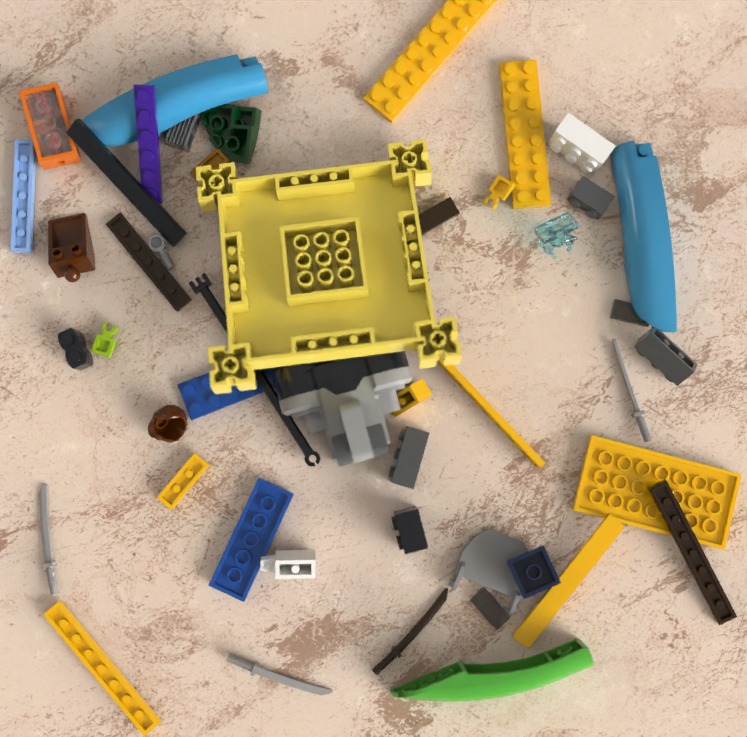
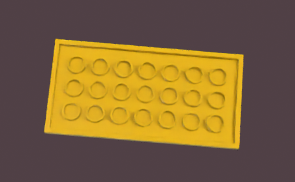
[572,435,742,550]

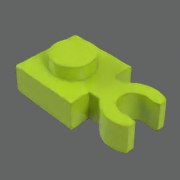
[91,322,119,358]

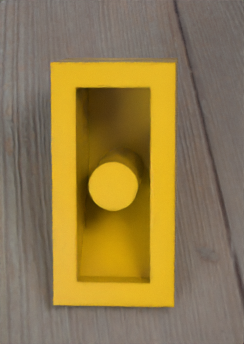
[392,379,432,417]

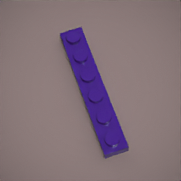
[133,84,163,204]

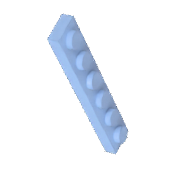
[10,140,36,253]

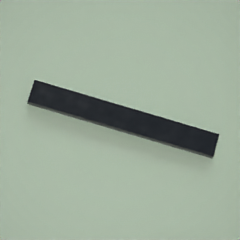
[66,118,187,247]

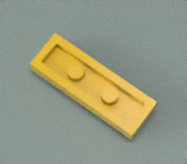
[157,453,210,510]

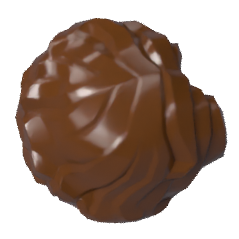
[148,405,188,443]

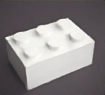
[547,113,616,176]

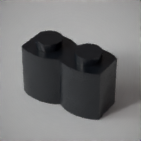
[58,328,93,370]

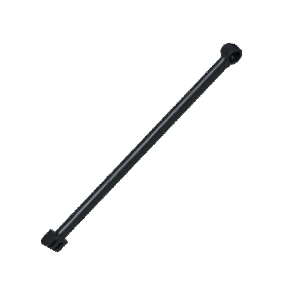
[189,273,320,467]

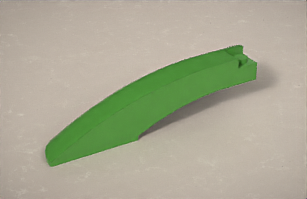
[390,638,594,702]

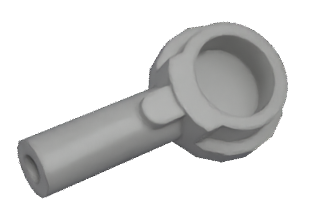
[148,233,175,270]

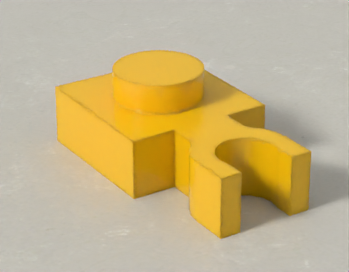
[483,174,515,211]

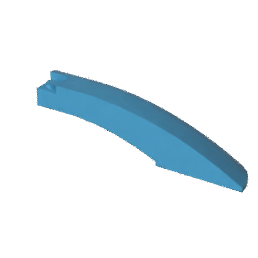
[82,54,268,146]

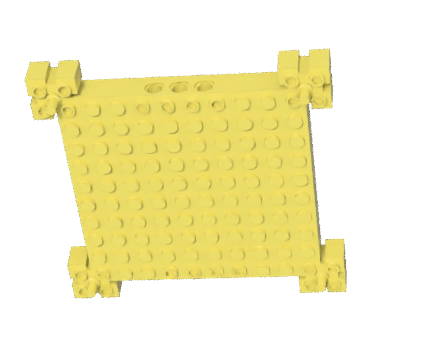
[196,139,462,394]

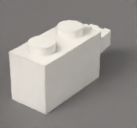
[260,550,315,579]

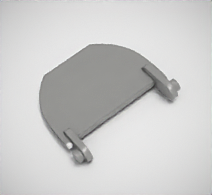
[448,529,528,615]

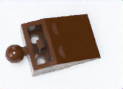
[48,213,95,282]

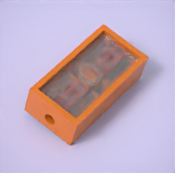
[19,82,82,170]

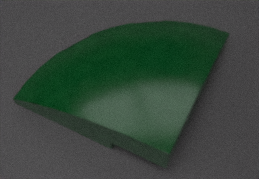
[201,104,261,165]

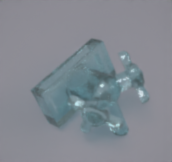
[534,211,579,259]

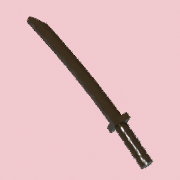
[372,588,448,675]

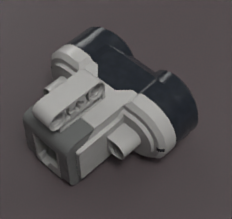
[272,351,412,467]

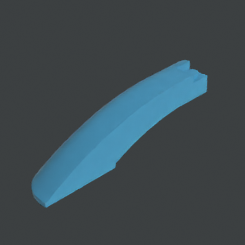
[610,141,677,333]

